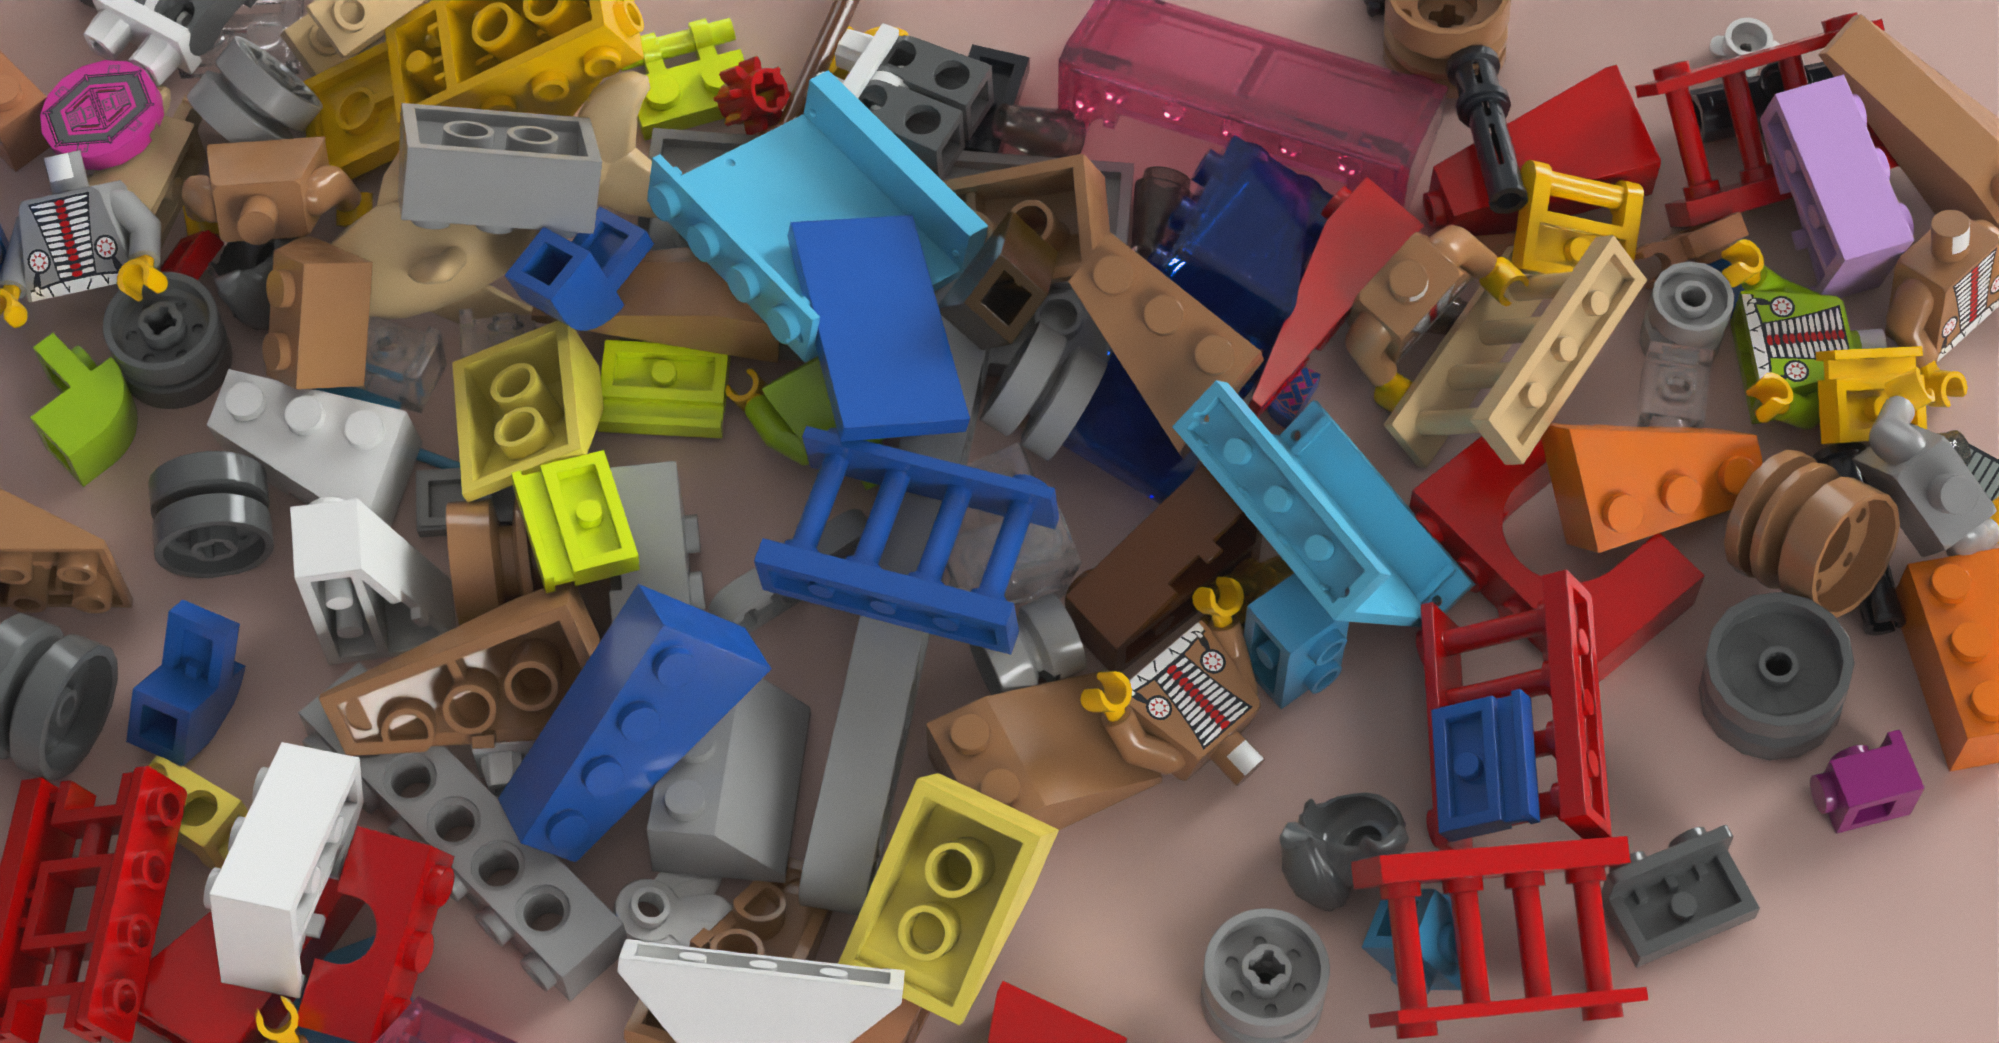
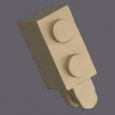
[87,85,207,249]

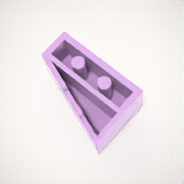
[1760,74,1914,298]

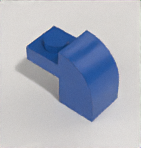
[505,207,654,331]
[126,600,246,766]

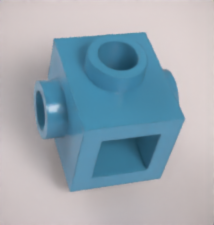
[1361,889,1483,994]

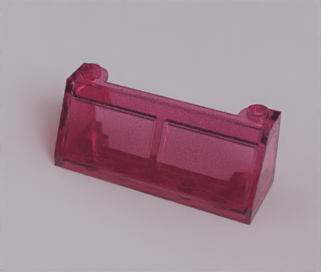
[1057,0,1448,211]

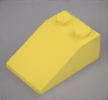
[452,320,604,503]
[838,773,1059,1025]

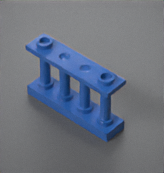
[754,426,1059,655]

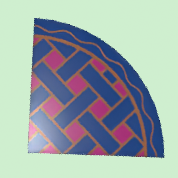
[1257,347,1321,429]

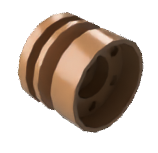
[1383,0,1511,99]
[1724,450,1900,618]
[446,496,580,626]

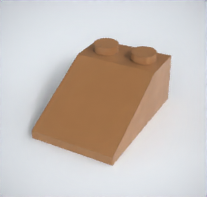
[926,671,1163,830]

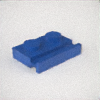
[1431,689,1541,842]

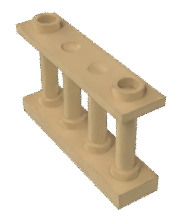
[280,0,432,77]
[1383,235,1647,468]

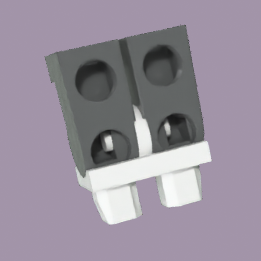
[83,0,257,87]
[807,23,994,181]

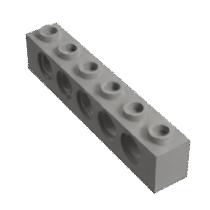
[298,662,628,1001]

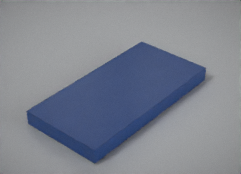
[787,215,970,442]

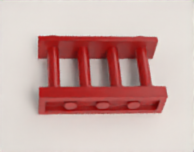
[1635,12,1899,227]
[1416,569,1612,851]
[1351,836,1648,1040]

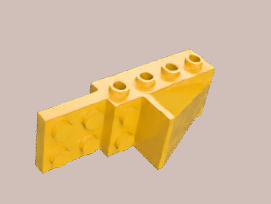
[303,0,644,179]

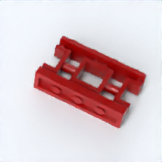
[0,766,187,1043]

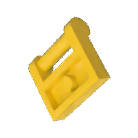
[1511,160,1644,275]

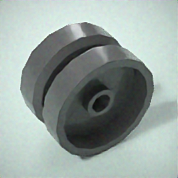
[1699,592,1855,760]
[0,613,118,781]

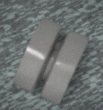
[187,36,323,143]
[979,321,1107,461]
[1200,908,1330,1043]

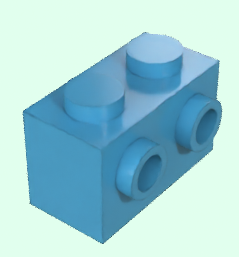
[1244,573,1349,709]

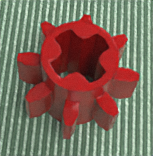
[714,56,791,135]

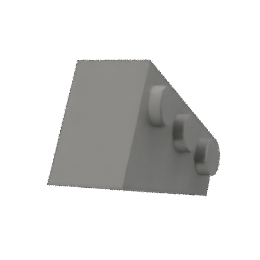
[609,461,706,623]

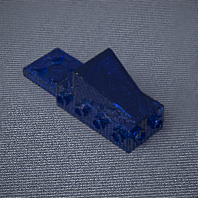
[1062,135,1333,504]

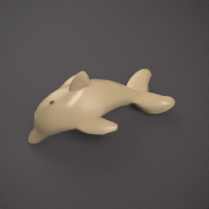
[331,71,658,329]

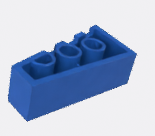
[498,584,772,863]

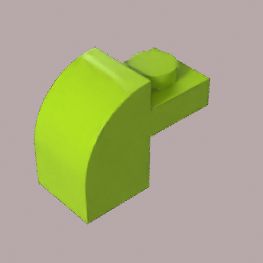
[30,333,138,487]

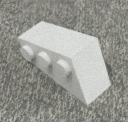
[207,369,422,527]
[290,497,456,665]
[203,742,364,999]

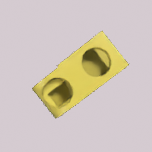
[148,756,248,869]

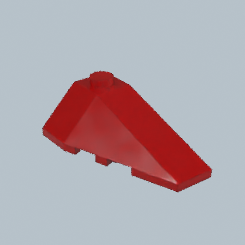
[1248,177,1424,417]

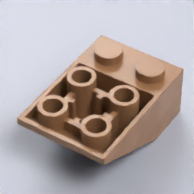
[0,488,133,613]

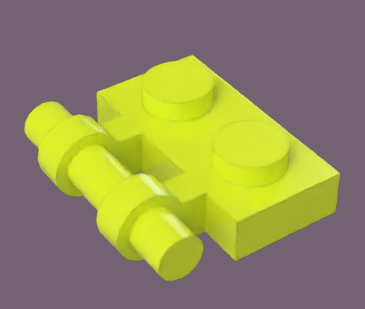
[621,18,744,140]

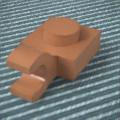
[1635,212,1749,289]

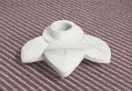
[613,872,733,947]

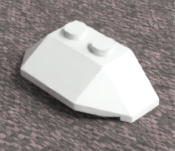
[617,939,905,1043]

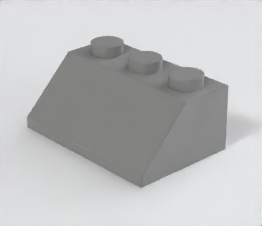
[398,103,602,239]
[647,678,811,883]

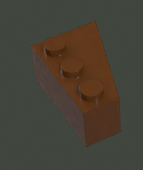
[1065,464,1263,672]

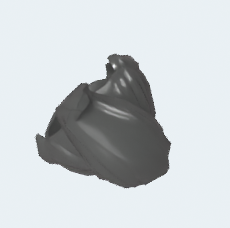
[208,236,304,330]
[1279,792,1409,912]

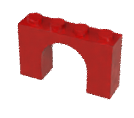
[1409,436,1705,682]

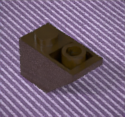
[938,212,1058,350]

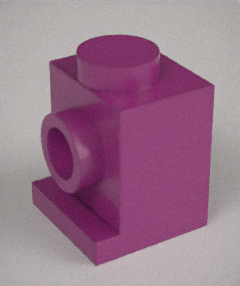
[1810,729,1925,834]

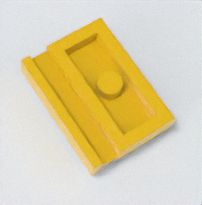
[1816,346,1927,444]

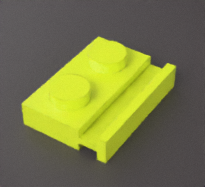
[597,340,731,439]
[511,450,640,593]

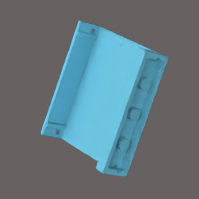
[647,70,988,362]
[1172,380,1475,627]

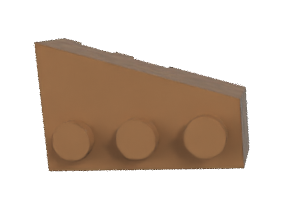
[1068,231,1264,460]

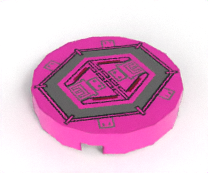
[40,60,164,170]

